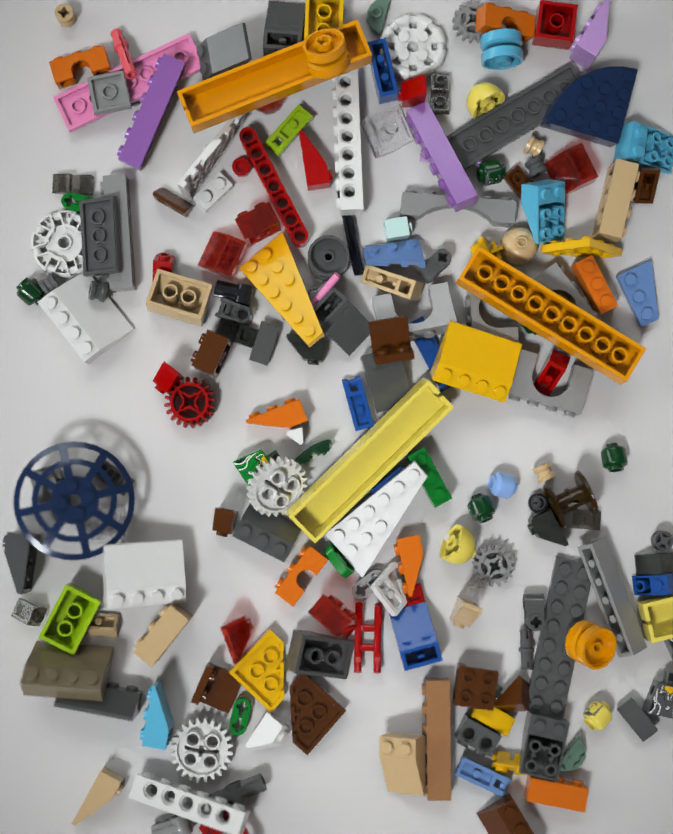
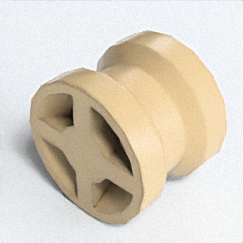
[55,3,76,27]
[523,135,545,158]
[532,462,556,483]

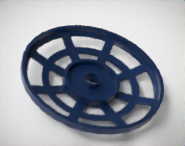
[13,442,135,560]

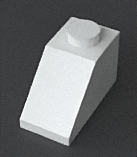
[245,713,292,750]

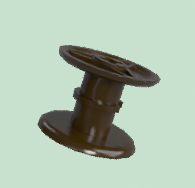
[543,470,599,529]

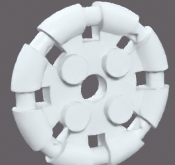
[380,14,446,80]
[31,210,83,278]

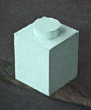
[383,216,413,242]

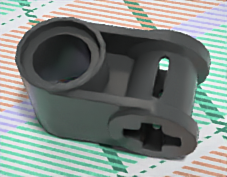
[416,249,451,284]
[215,298,253,325]
[523,593,545,631]

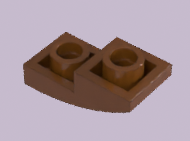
[503,165,534,199]

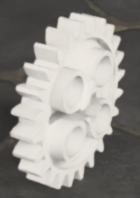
[246,456,308,517]
[170,717,234,782]

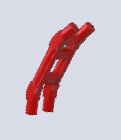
[354,602,382,674]

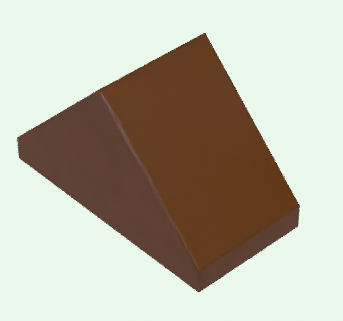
[633,168,660,204]
[494,675,530,713]

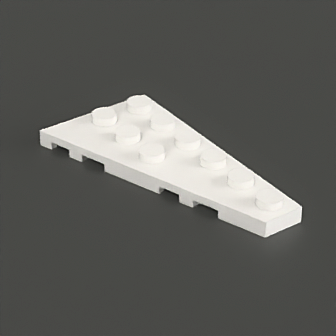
[177,110,253,202]
[325,461,427,578]

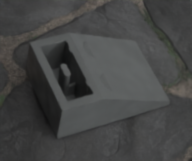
[263,0,306,56]
[314,286,370,356]
[519,711,570,781]

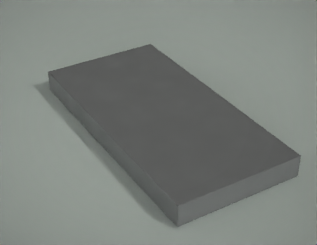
[80,196,121,277]

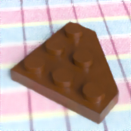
[289,674,346,755]

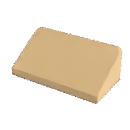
[85,612,120,638]

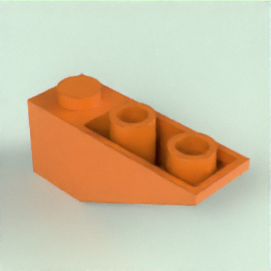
[246,398,308,429]
[394,535,424,598]

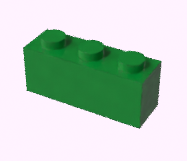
[406,447,452,508]

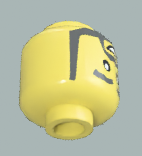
[583,701,613,731]

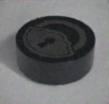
[528,493,548,513]

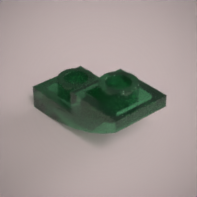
[295,439,332,465]

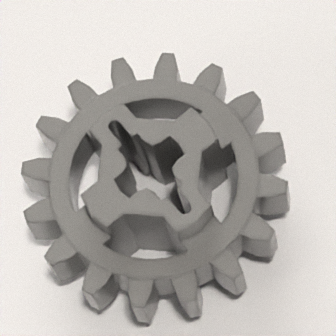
[452,1,484,44]
[472,545,515,587]

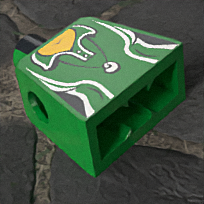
[233,449,280,486]

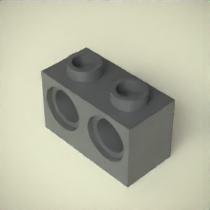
[454,714,502,757]

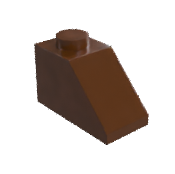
[212,507,238,537]

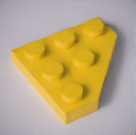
[541,236,622,258]
[229,629,284,713]

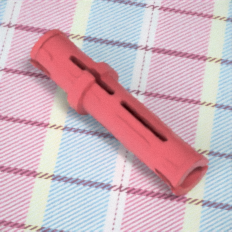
[110,28,138,79]

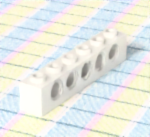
[129,771,250,834]

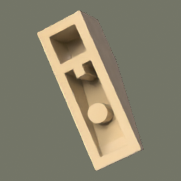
[360,265,424,301]
[450,597,483,629]
[72,766,125,826]

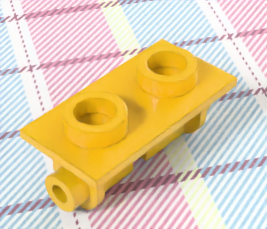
[490,751,526,775]

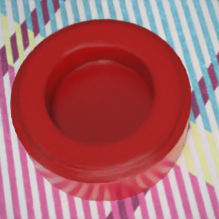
[232,157,251,177]

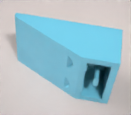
[613,121,673,174]
[521,179,565,244]
[140,680,174,750]

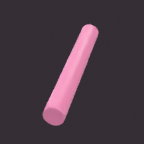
[311,272,341,308]

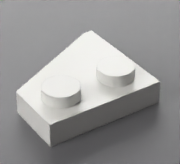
[370,562,407,616]

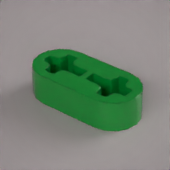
[61,193,93,213]
[324,543,355,578]
[229,697,251,735]

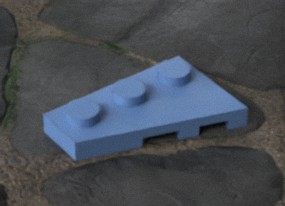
[363,238,426,268]
[616,260,659,328]

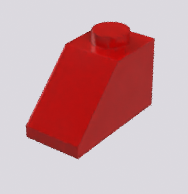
[398,75,427,108]
[534,349,571,396]
[153,361,184,395]

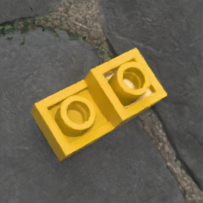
[471,707,516,737]

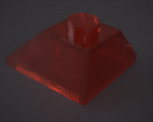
[220,615,254,664]

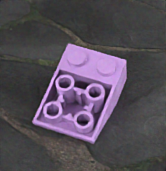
[569,0,610,70]

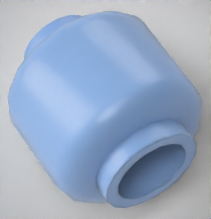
[488,472,518,499]

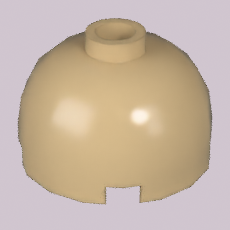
[500,227,538,266]

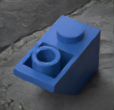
[632,572,673,596]

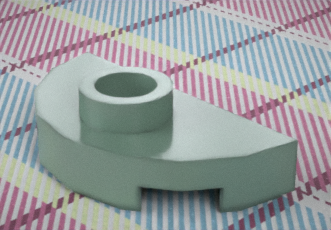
[367,0,390,36]
[560,735,586,771]

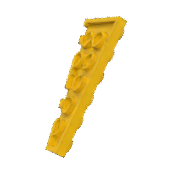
[239,232,324,348]

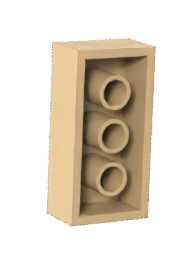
[592,159,640,245]

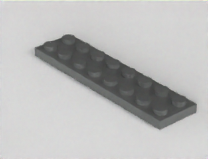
[446,62,580,170]
[529,557,591,719]

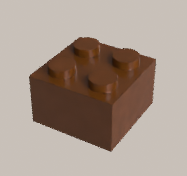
[191,330,232,378]

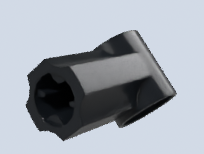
[214,280,254,306]

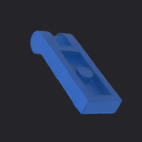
[342,375,374,431]

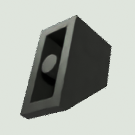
[287,334,325,365]
[527,510,569,546]

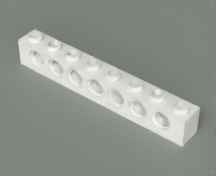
[332,69,364,216]

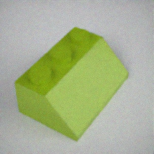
[38,582,101,655]

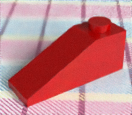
[299,130,333,191]

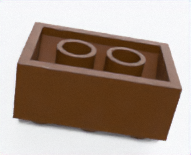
[476,793,534,834]

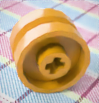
[302,28,350,79]
[565,620,617,670]

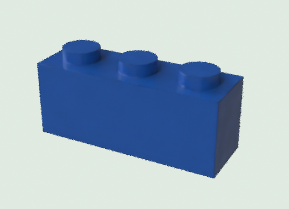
[367,38,398,104]

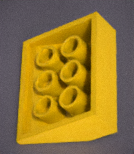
[430,320,522,403]

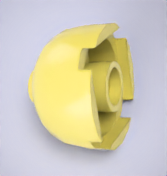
[466,82,505,119]
[440,524,476,565]

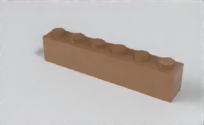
[422,678,451,801]

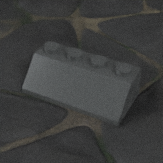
[54,682,143,721]

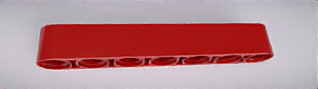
[239,127,309,248]

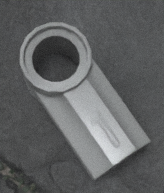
[151,815,193,834]

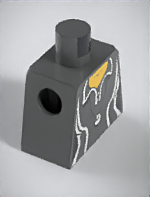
[642,671,673,719]

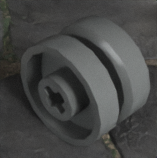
[308,235,350,281]

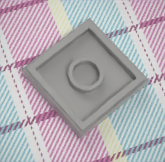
[87,70,132,116]

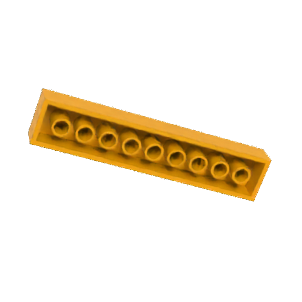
[455,246,646,385]

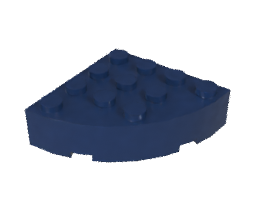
[540,66,638,147]

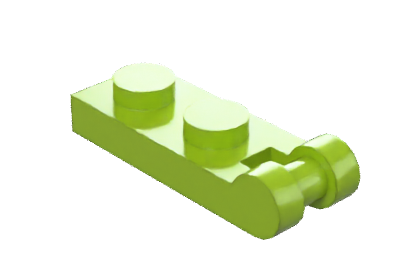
[264,104,313,157]

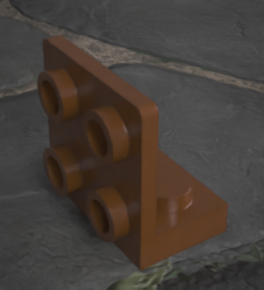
[368,316,415,365]
[191,662,241,713]
[452,663,498,711]

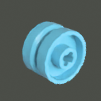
[480,28,524,70]

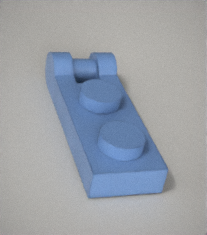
[454,755,512,797]

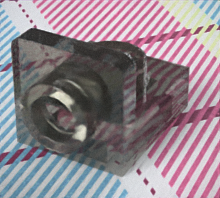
[11,598,47,626]

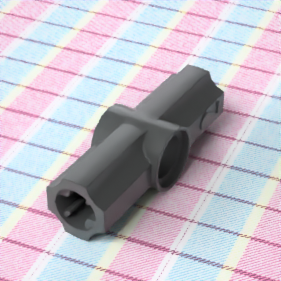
[208,773,267,811]

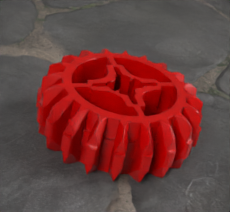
[164,377,217,428]

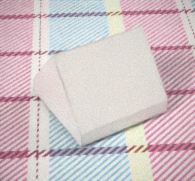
[286,428,304,445]

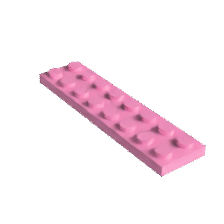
[53,34,200,133]

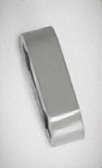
[352,569,382,599]

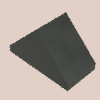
[634,552,673,575]

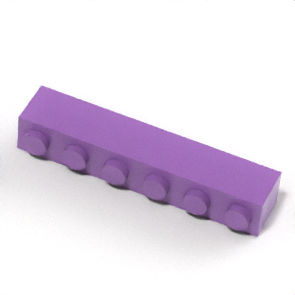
[117,53,186,171]
[405,101,478,212]

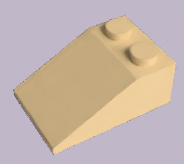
[379,732,425,796]

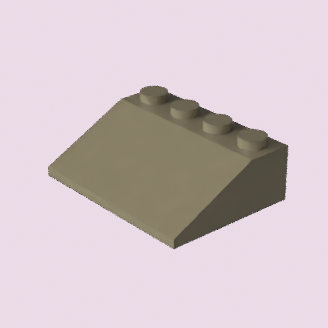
[20,641,114,701]

